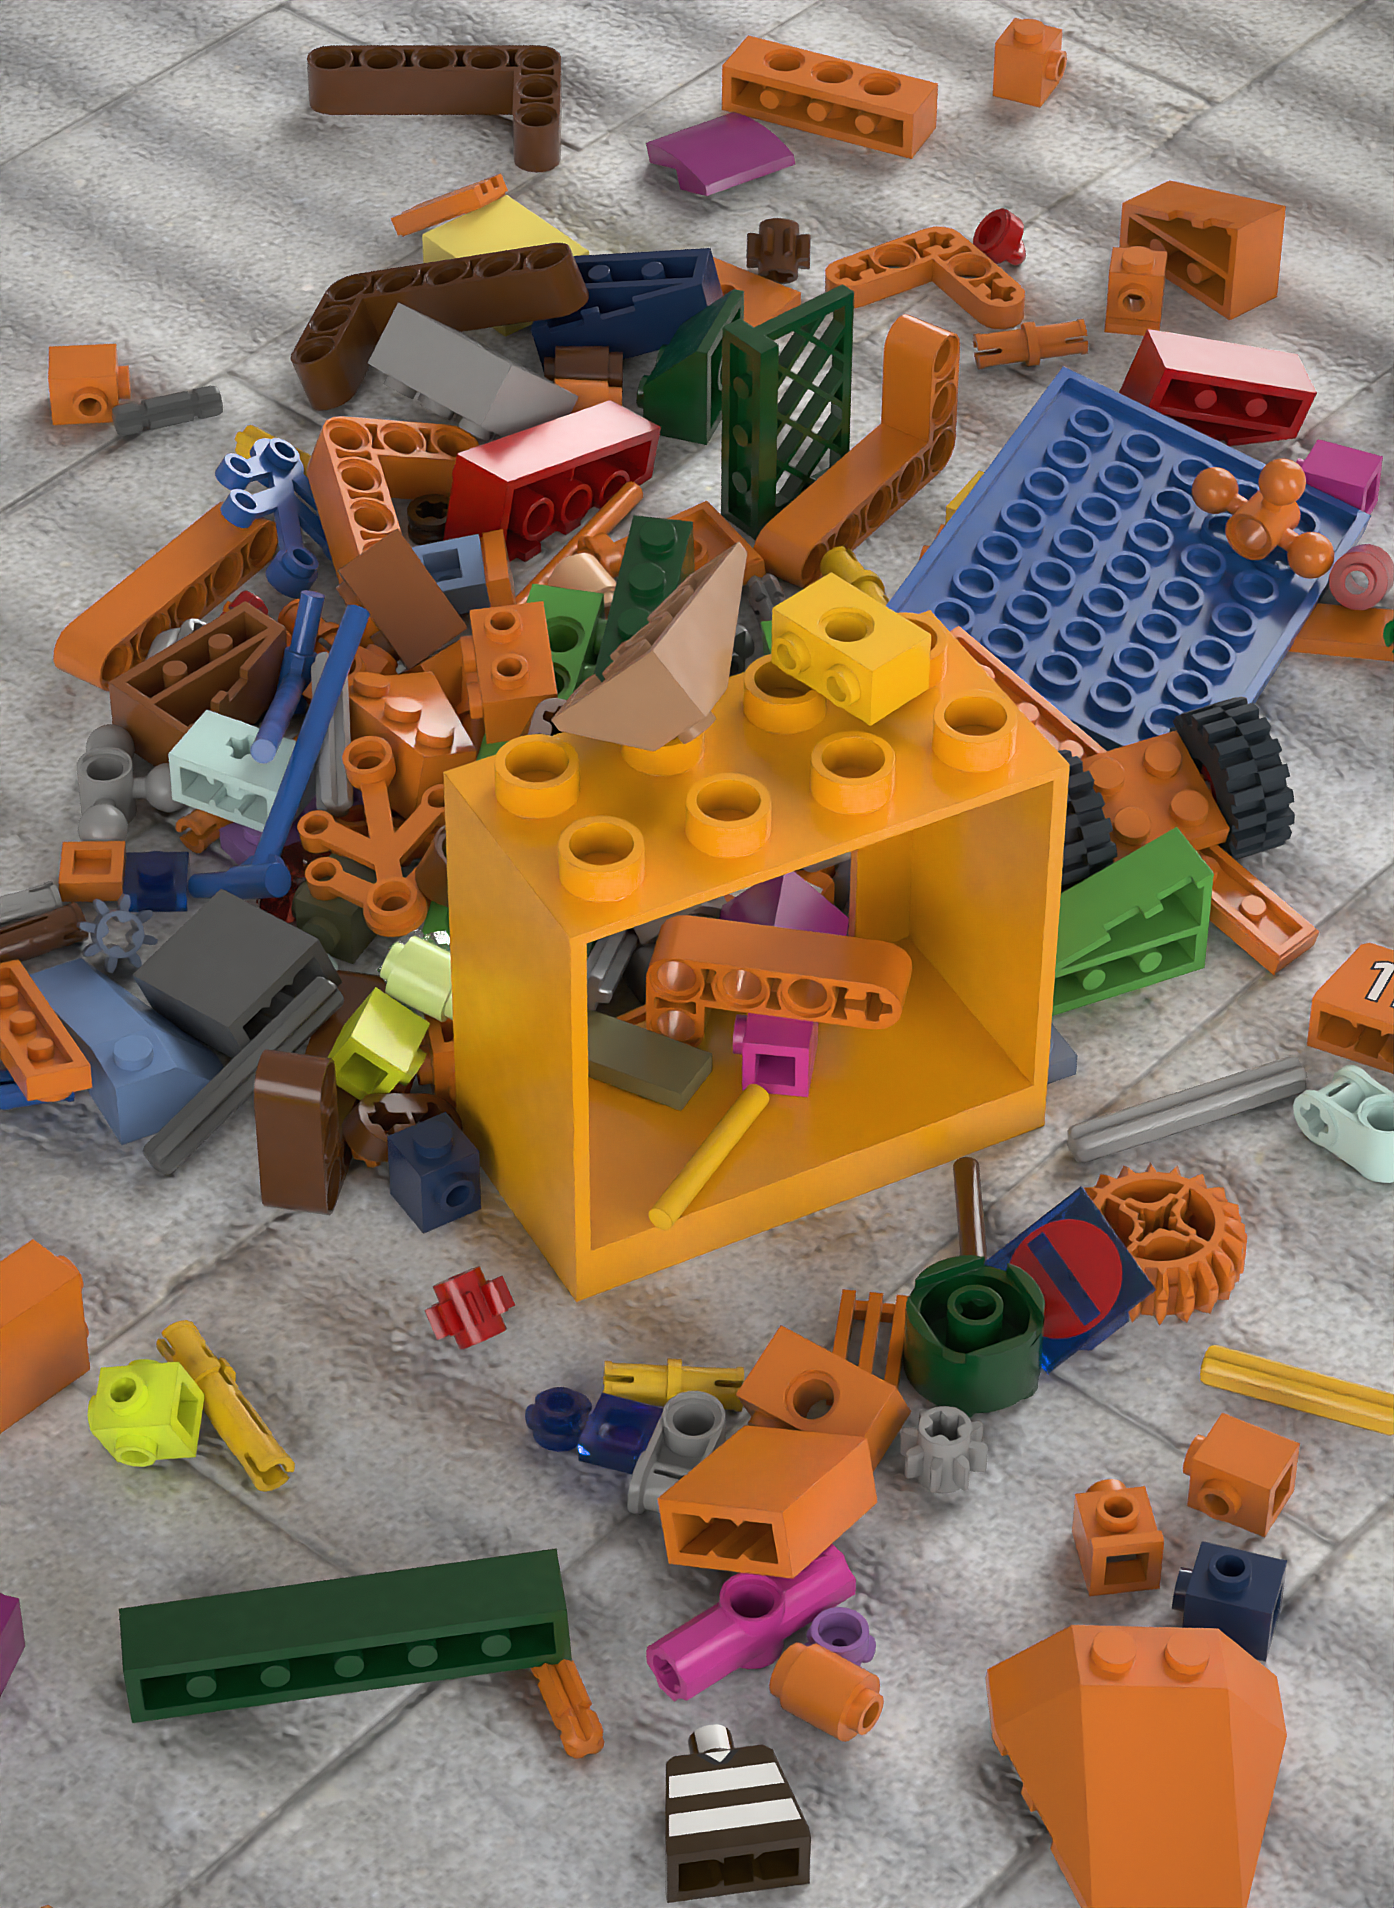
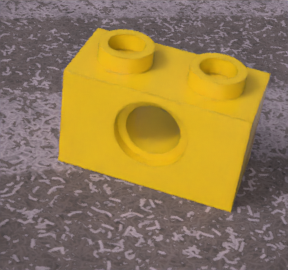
[771,572,931,726]

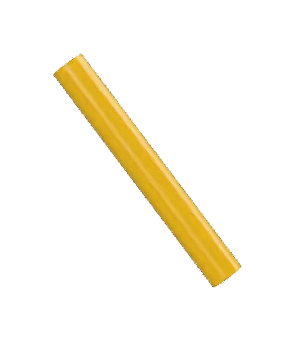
[648,1084,770,1230]

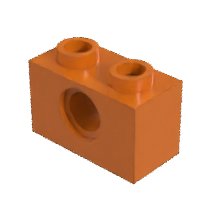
[736,1325,911,1472]

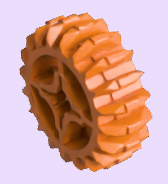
[1066,1162,1247,1326]

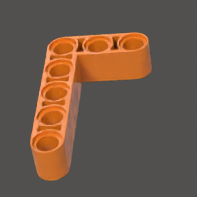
[753,314,960,589]
[307,416,479,649]

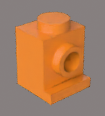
[1104,246,1167,336]
[1072,1479,1164,1596]

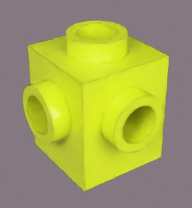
[88,1359,205,1467]

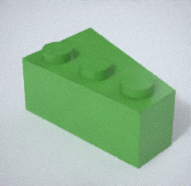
[1052,827,1214,1016]

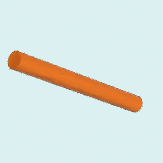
[516,482,643,604]

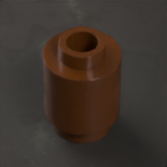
[544,346,623,397]

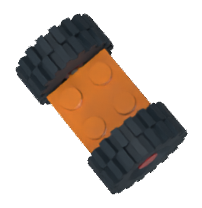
[1058,696,1295,893]

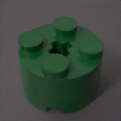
[903,1255,1045,1418]

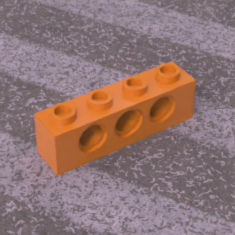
[722,35,938,159]

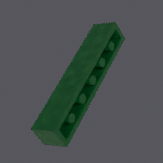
[119,1548,572,1723]

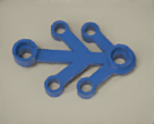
[215,438,333,599]

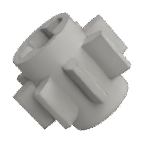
[900,1406,988,1493]

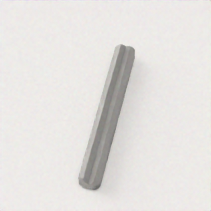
[1067,1056,1308,1163]

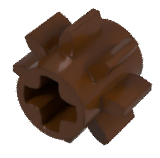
[746,218,811,284]

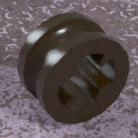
[407,494,450,546]

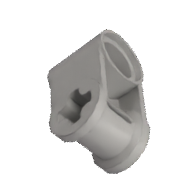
[627,1391,726,1515]

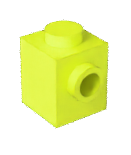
[328,987,430,1101]

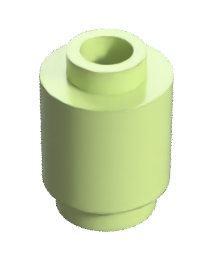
[380,936,453,1022]

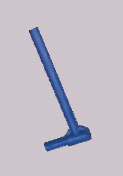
[250,590,325,764]
[188,605,370,900]

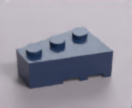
[531,248,723,372]

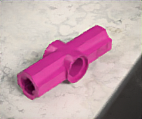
[646,1544,856,1702]

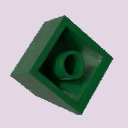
[636,289,744,445]

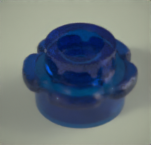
[525,1387,594,1452]

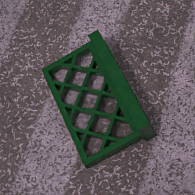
[721,284,854,541]

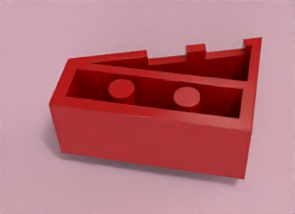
[1119,329,1317,447]

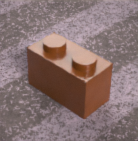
[335,529,468,670]

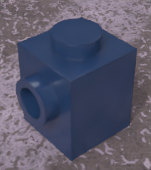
[387,1112,481,1234]
[1172,1541,1287,1662]

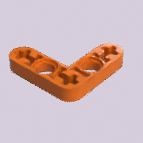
[825,226,1025,329]

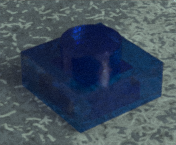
[123,851,191,912]
[578,1393,663,1475]

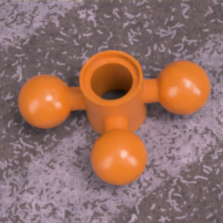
[1192,458,1334,579]

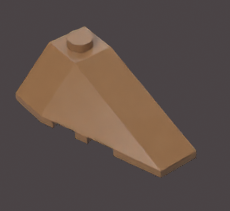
[551,542,747,752]

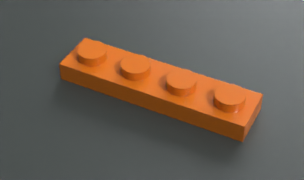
[0,959,92,1102]

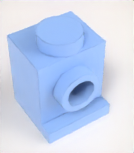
[411,534,491,614]

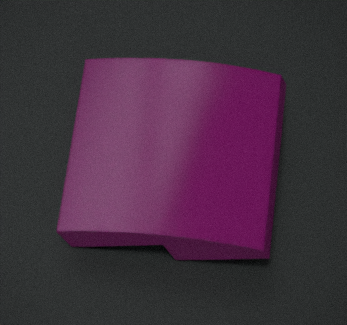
[646,112,796,196]

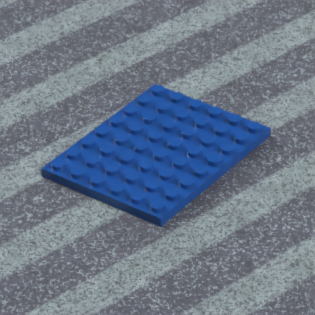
[886,366,1371,751]

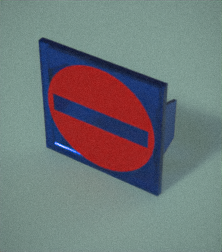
[985,1186,1157,1374]

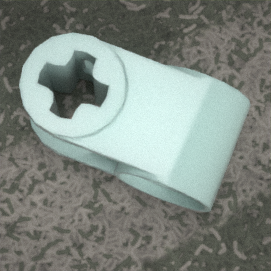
[1293,1065,1394,1183]

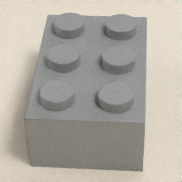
[368,303,579,442]

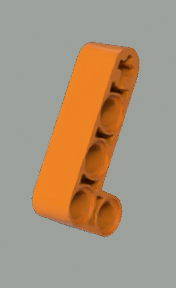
[646,915,913,1047]

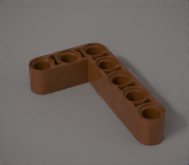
[307,45,562,173]
[290,243,589,411]
[254,970,403,1215]

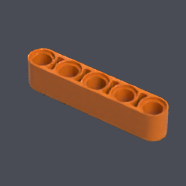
[53,501,278,691]

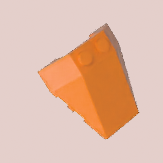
[985,1625,1287,1908]

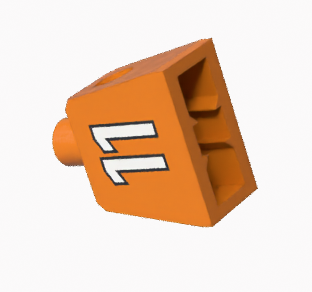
[1307,943,1394,1074]

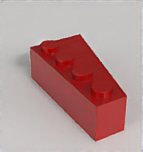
[443,400,661,562]

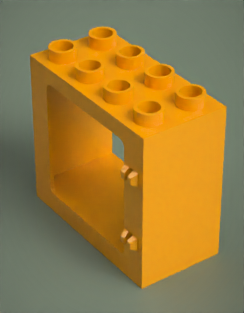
[443,610,1070,1302]

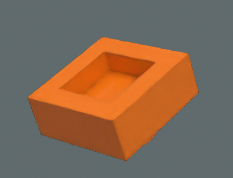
[58,841,127,903]

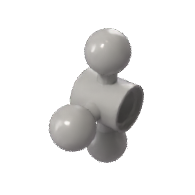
[77,724,185,841]

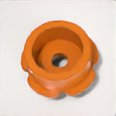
[573,532,622,579]

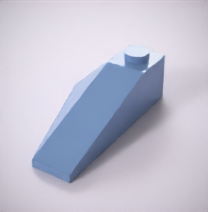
[30,958,224,1145]

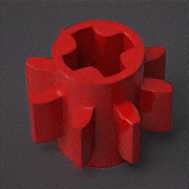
[424,1266,515,1350]

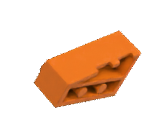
[1119,180,1286,320]
[348,671,477,820]

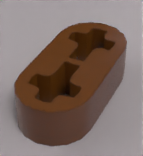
[342,1093,463,1162]

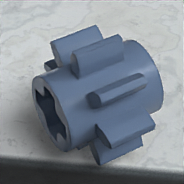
[77,894,158,973]

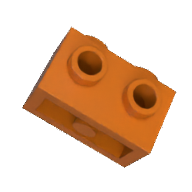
[460,601,558,744]

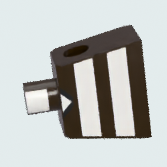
[665,1725,811,1903]

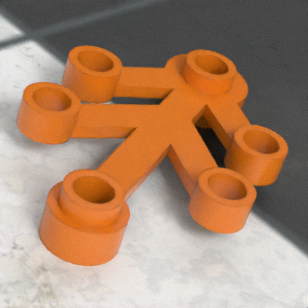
[297,736,445,937]

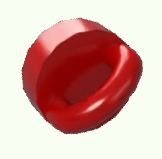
[973,208,1026,265]

